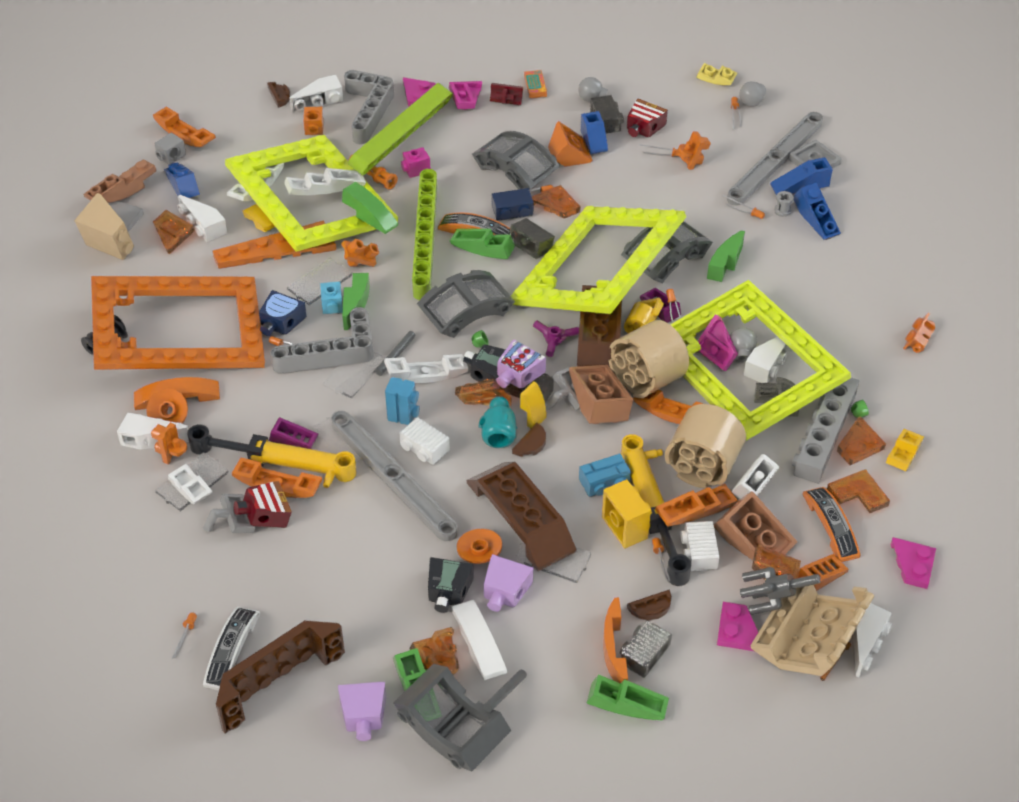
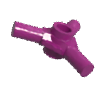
[533,320,579,357]

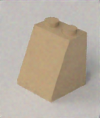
[74,193,134,260]

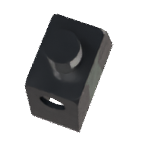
[463,345,506,392]
[428,557,474,613]

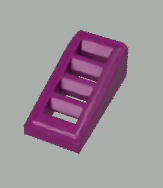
[640,287,681,323]
[269,417,318,449]

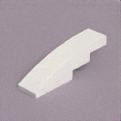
[284,168,366,195]
[451,600,507,680]

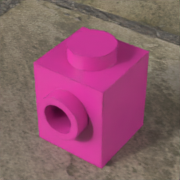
[401,147,431,178]

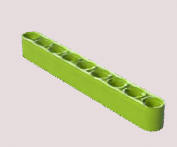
[348,83,453,176]
[412,169,437,300]

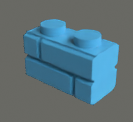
[385,377,420,425]
[579,454,631,497]

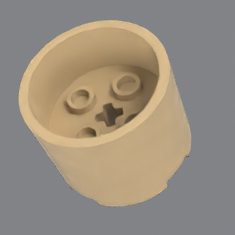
[609,320,689,398]
[665,404,746,488]

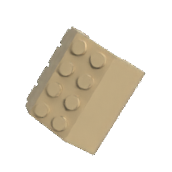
[750,585,874,676]

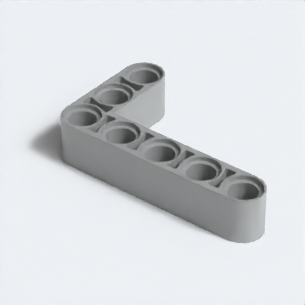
[344,70,394,144]
[270,307,374,373]

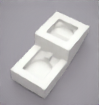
[168,464,212,505]

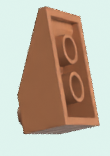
[569,365,633,424]
[713,491,798,568]

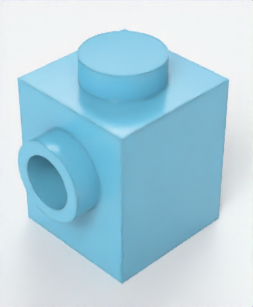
[320,281,343,314]

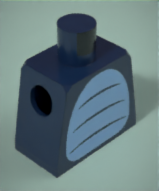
[259,290,307,336]

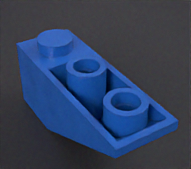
[770,157,833,196]
[164,162,200,198]
[793,183,841,240]

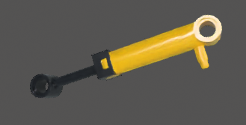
[187,424,357,488]
[621,434,691,586]

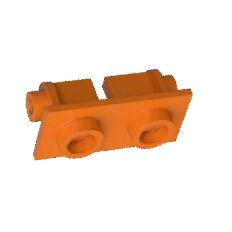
[903,313,935,353]

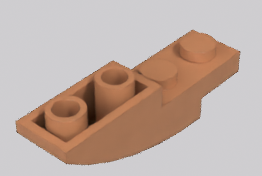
[83,159,157,203]

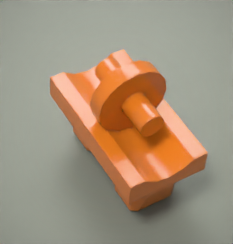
[678,131,711,170]
[341,239,379,267]
[151,422,187,464]

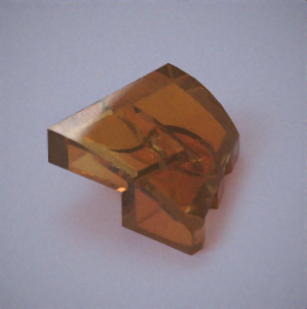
[409,627,459,685]

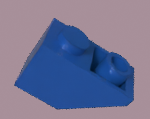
[580,111,608,154]

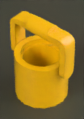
[624,298,664,334]

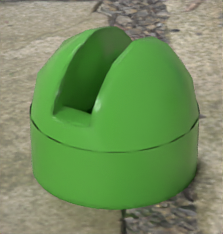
[471,330,489,348]
[851,399,869,418]

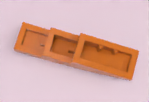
[655,484,738,527]

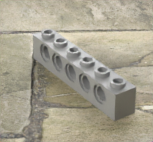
[792,378,860,484]

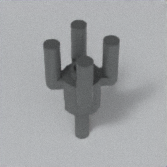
[740,567,821,615]

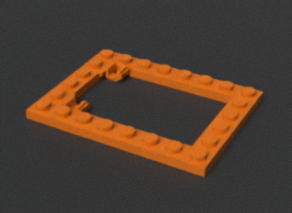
[91,276,265,370]

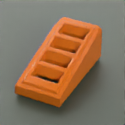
[798,554,849,591]

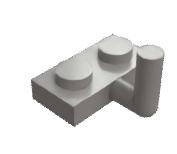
[545,366,580,411]
[203,494,256,533]

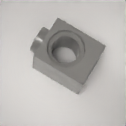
[154,132,186,165]

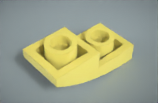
[696,63,737,85]

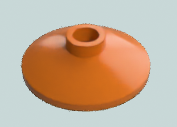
[146,388,188,424]
[457,529,502,564]

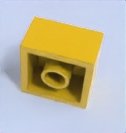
[602,479,652,549]

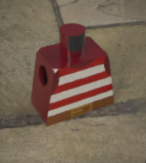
[627,98,668,137]
[234,481,292,528]

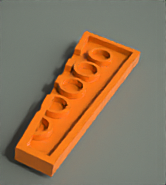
[212,220,336,269]

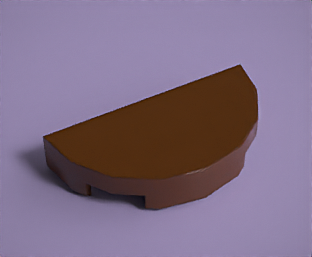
[267,82,290,108]
[512,423,546,457]
[627,589,672,620]

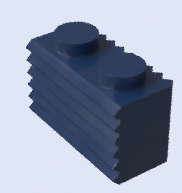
[491,188,534,221]

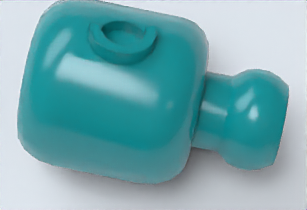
[478,396,517,448]

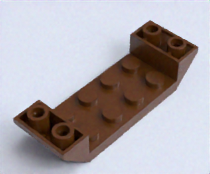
[577,285,622,367]
[466,461,577,571]
[216,620,345,733]

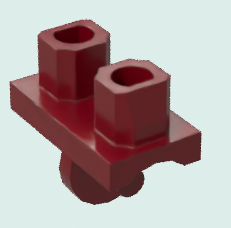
[490,83,523,105]

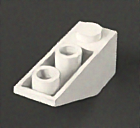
[289,75,343,113]
[177,195,227,242]
[744,337,792,385]
[117,412,189,450]
[852,603,892,678]

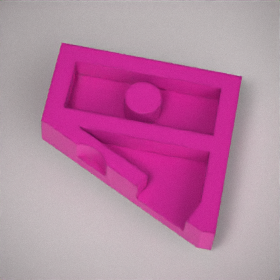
[403,77,436,107]
[448,81,482,110]
[698,314,738,371]
[891,537,936,589]
[717,601,758,652]

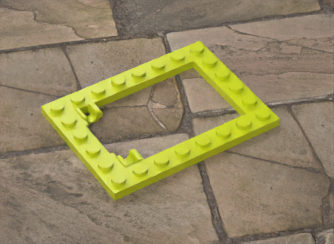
[225,135,398,252]
[511,206,686,314]
[670,280,851,441]

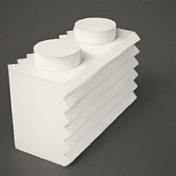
[399,417,450,465]
[731,454,779,500]
[681,521,719,571]

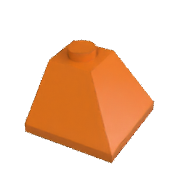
[548,121,593,167]

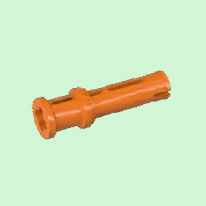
[348,154,398,190]

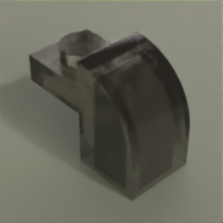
[754,377,799,417]

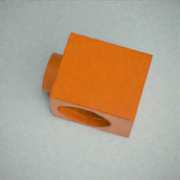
[303,107,324,135]

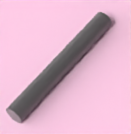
[375,331,416,376]
[483,669,527,713]

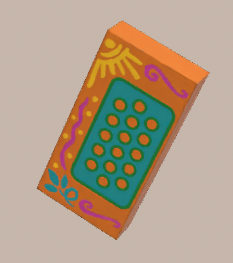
[524,70,547,98]

